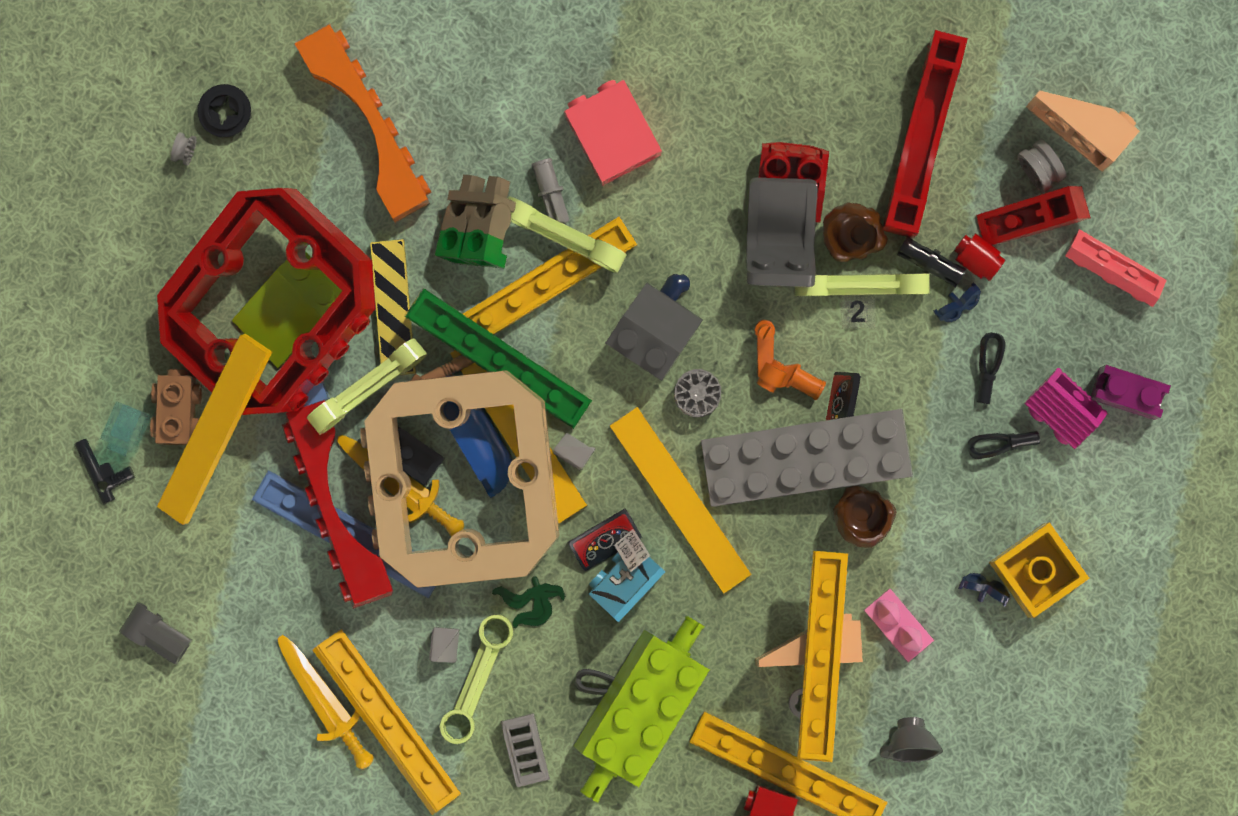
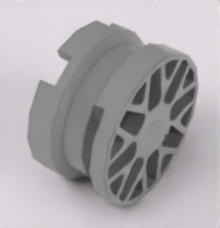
[674,369,721,417]

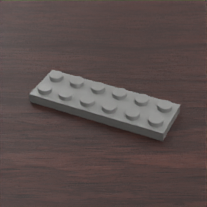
[701,409,913,507]

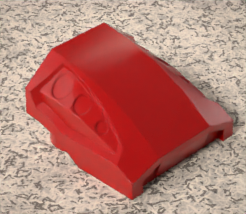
[758,142,829,223]

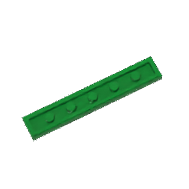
[404,288,592,429]

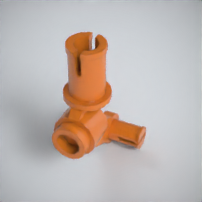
[755,320,826,401]

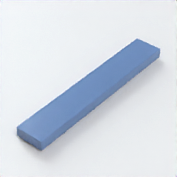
[252,470,436,598]

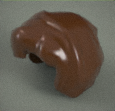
[823,202,888,262]
[833,485,897,548]

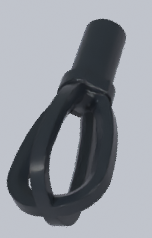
[977,332,1006,404]
[968,431,1040,459]

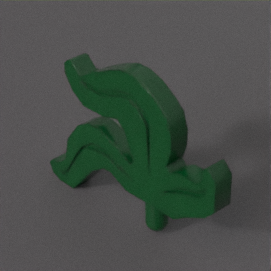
[492,576,566,628]

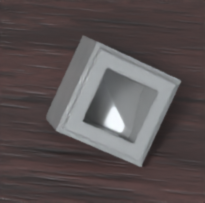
[553,433,596,471]
[429,627,460,663]

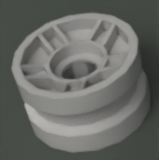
[1017,139,1067,193]

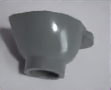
[880,717,943,762]

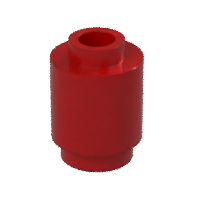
[954,233,1006,281]

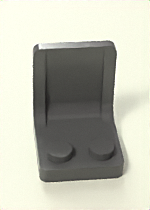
[746,177,818,287]

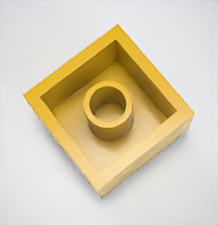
[989,522,1090,618]

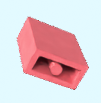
[564,80,662,186]

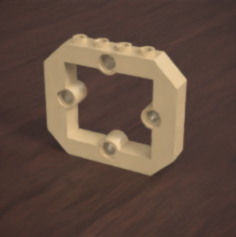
[360,370,560,588]

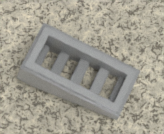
[501,713,550,787]

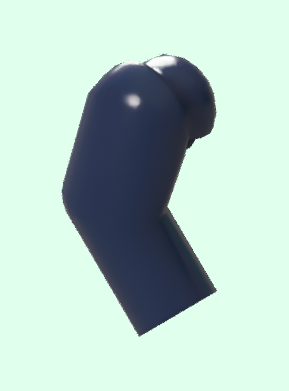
[660,274,690,301]

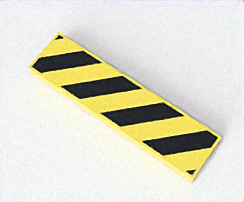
[370,239,416,375]

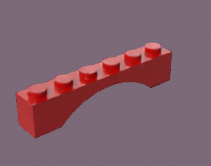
[883,30,968,239]
[282,400,393,609]

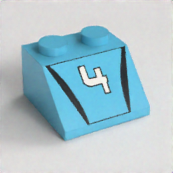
[588,553,665,622]

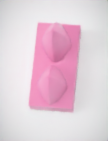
[864,588,934,662]

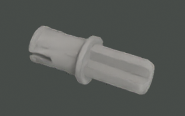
[531,158,569,224]

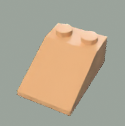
[1026,91,1140,172]
[755,613,863,667]

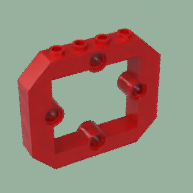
[157,188,375,415]

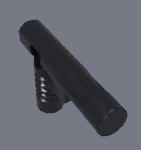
[74,438,136,505]

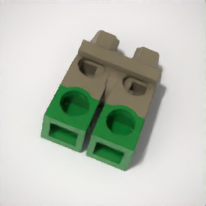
[434,174,516,269]

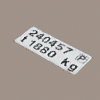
[614,529,650,572]

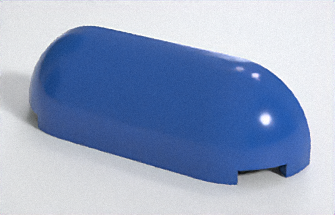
[443,375,512,498]

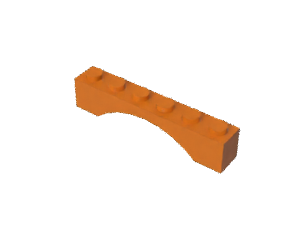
[295,24,432,223]

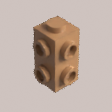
[150,369,202,445]

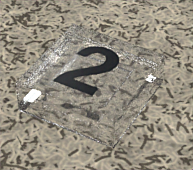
[840,295,875,329]

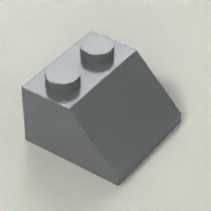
[605,282,703,381]

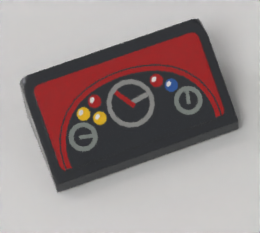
[826,372,861,420]
[567,508,643,572]

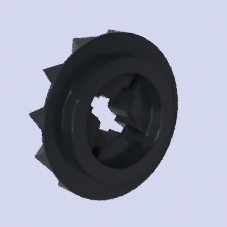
[197,84,252,138]

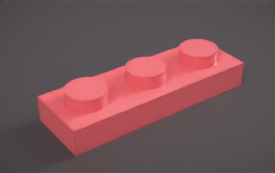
[1065,229,1167,307]

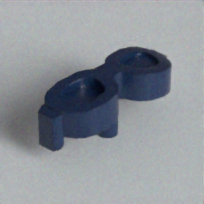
[933,282,981,323]
[958,573,1010,607]

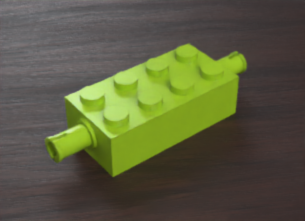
[574,615,710,803]

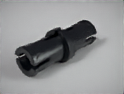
[897,236,966,288]

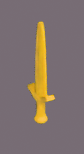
[337,435,464,537]
[278,635,374,769]

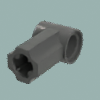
[119,602,192,664]

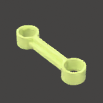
[507,196,627,273]
[795,274,930,296]
[307,338,427,435]
[440,615,514,744]

